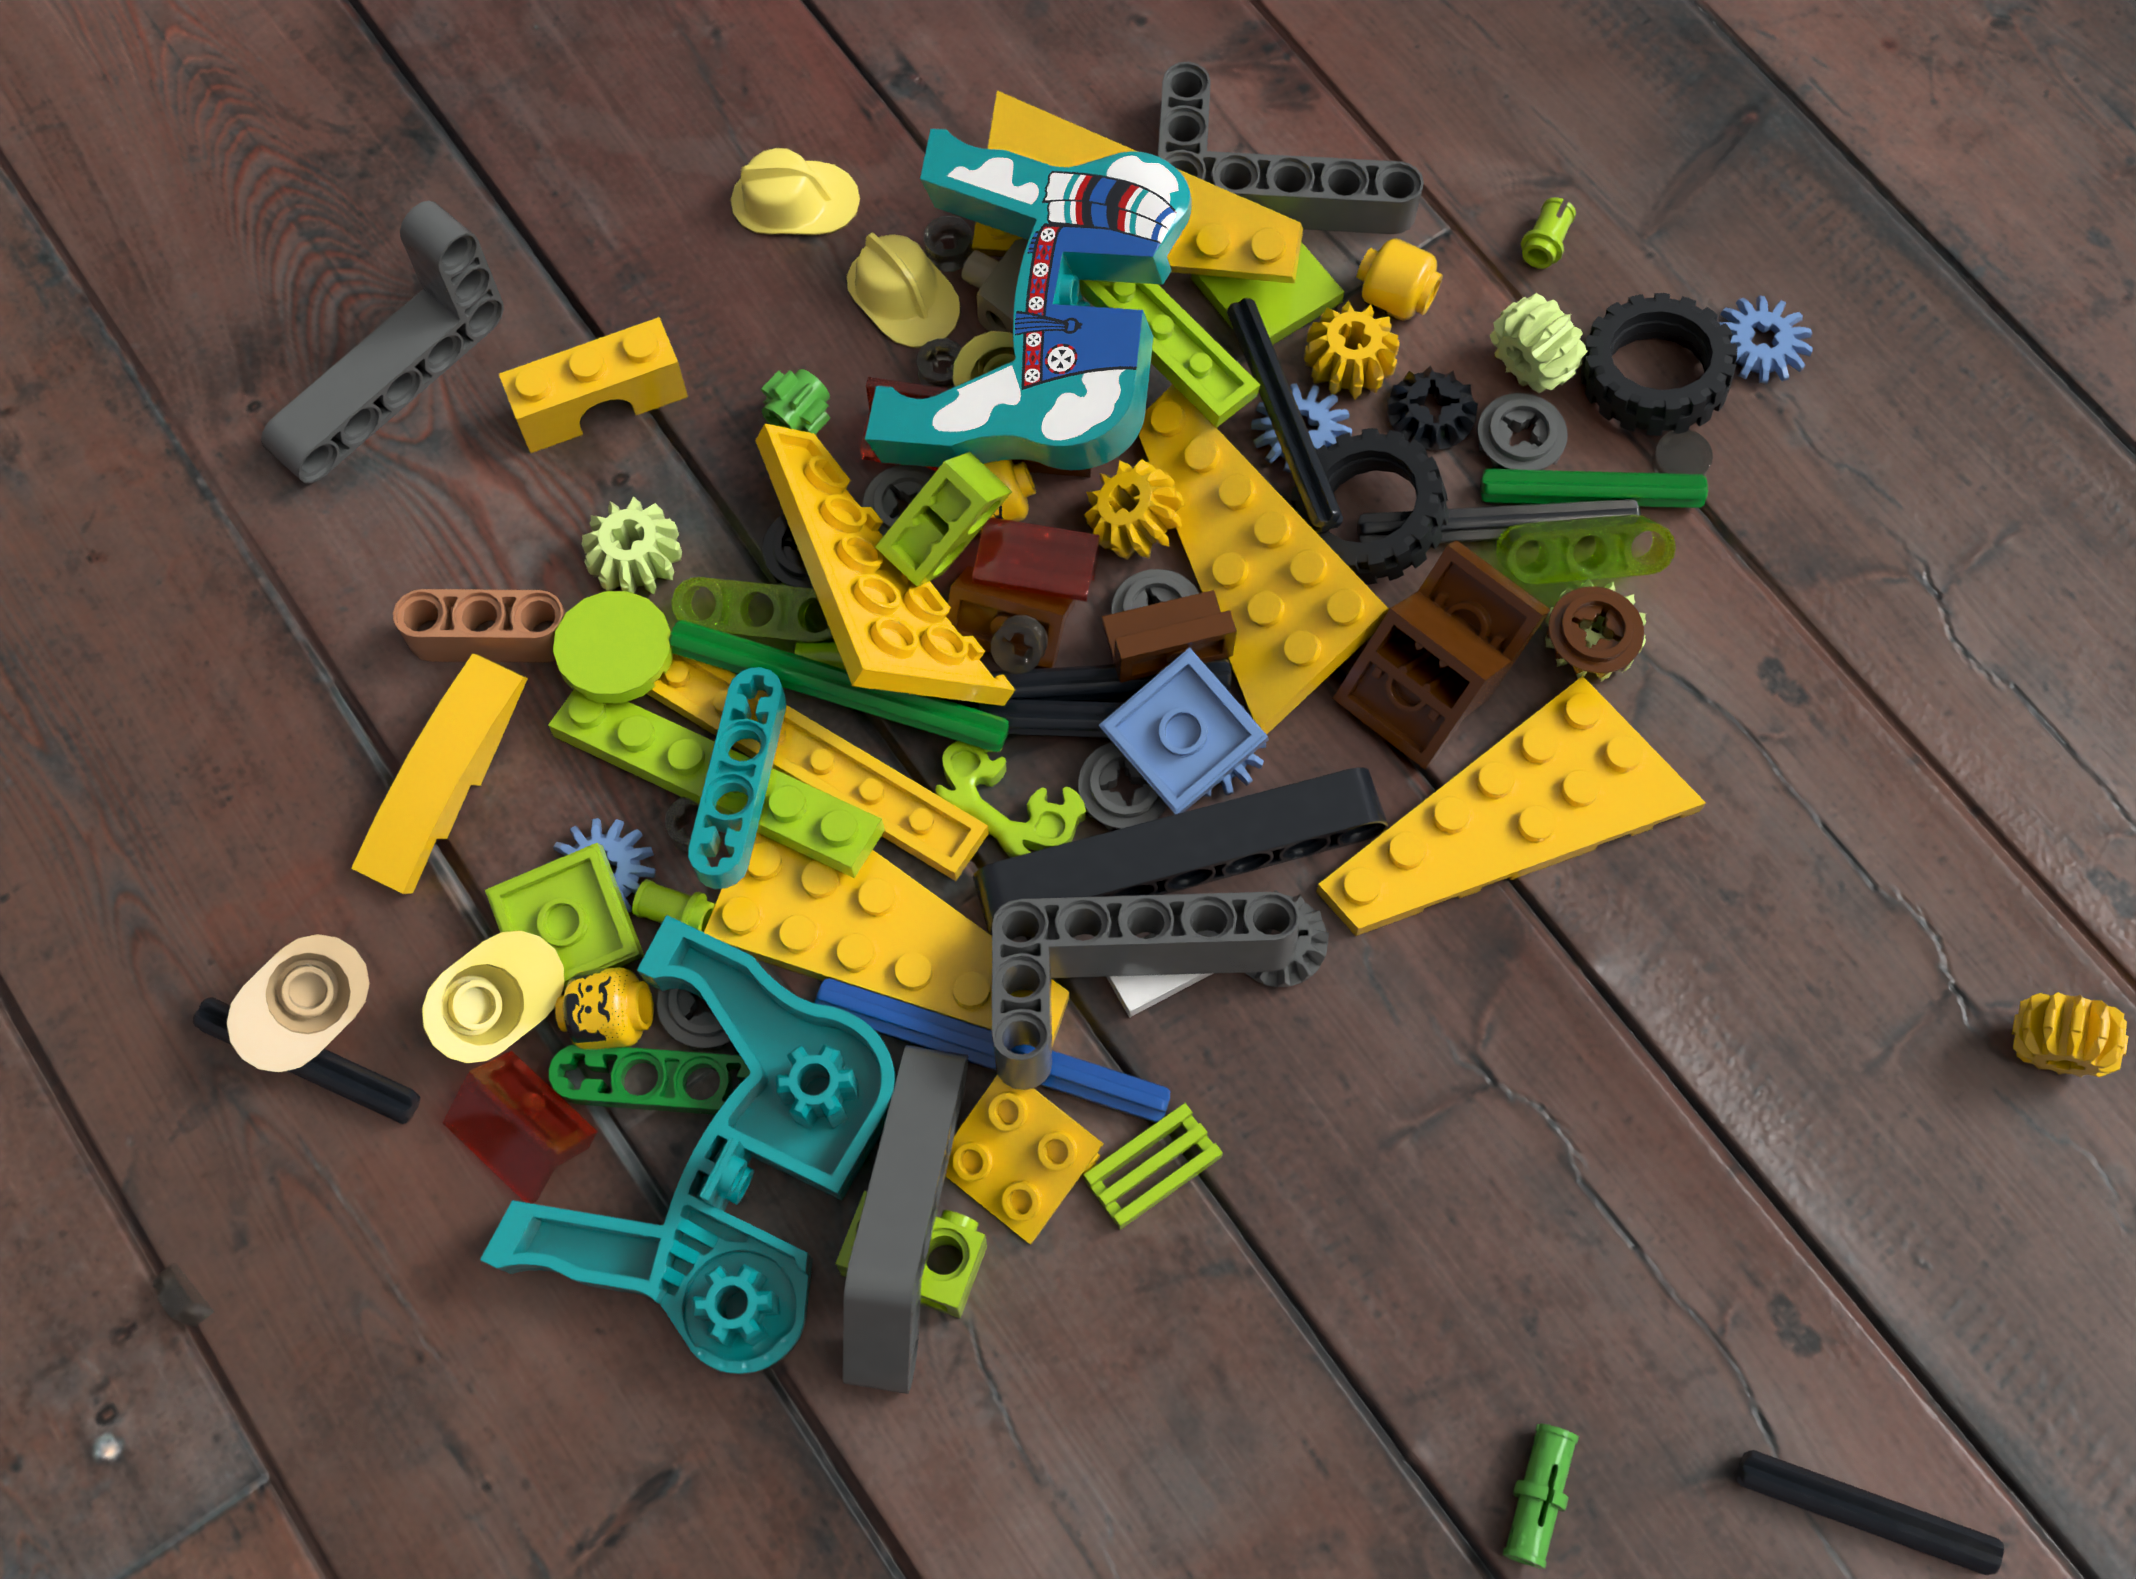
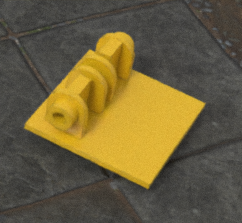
[945,1074,1104,1245]

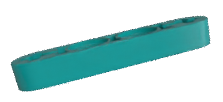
[688,667,786,889]

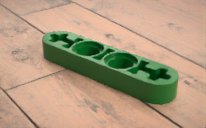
[549,1045,750,1115]

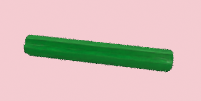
[1480,469,1708,508]

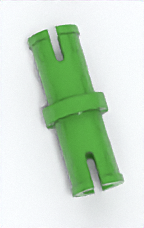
[1502,1423,1579,1569]

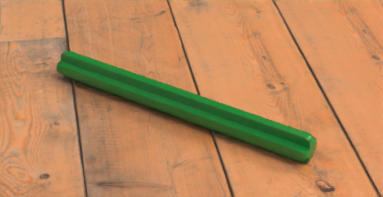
[669,620,1009,752]

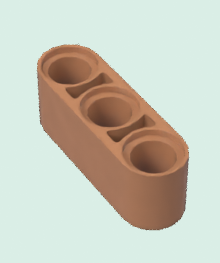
[393,589,566,662]

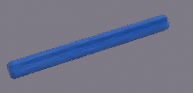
[815,978,1171,1123]

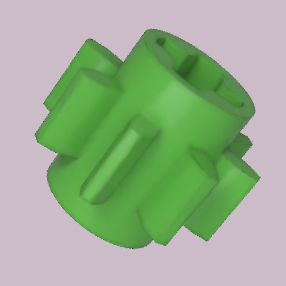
[761,369,830,435]

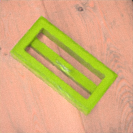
[1083,1103,1223,1230]

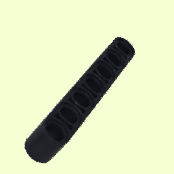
[973,767,1388,936]

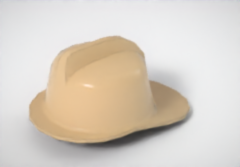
[226,934,370,1072]

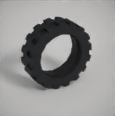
[1581,293,1737,436]
[1291,428,1449,584]

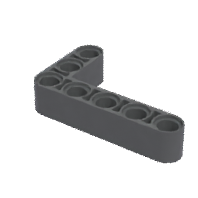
[1158,61,1424,234]
[261,201,504,483]
[992,892,1300,1090]
[843,1045,968,1394]

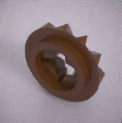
[1546,586,1644,679]

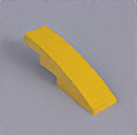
[351,654,528,894]

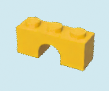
[499,317,688,453]

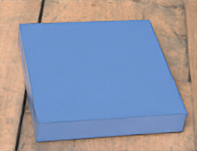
[1099,647,1269,814]

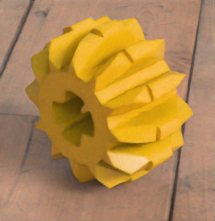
[1304,301,1400,400]
[1084,459,1184,560]
[2012,992,2128,1077]

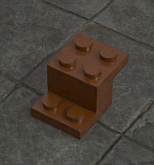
[1332,540,1551,769]

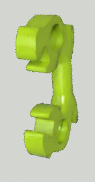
[935,741,1086,858]

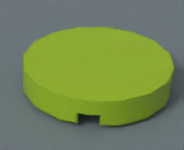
[553,591,673,703]

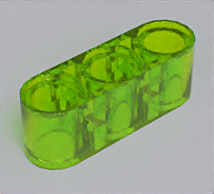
[1496,514,1676,584]
[671,577,834,642]

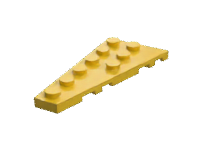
[972,90,1303,283]
[1138,385,1389,735]
[755,424,1015,706]
[1316,676,1706,936]
[704,833,1069,1047]

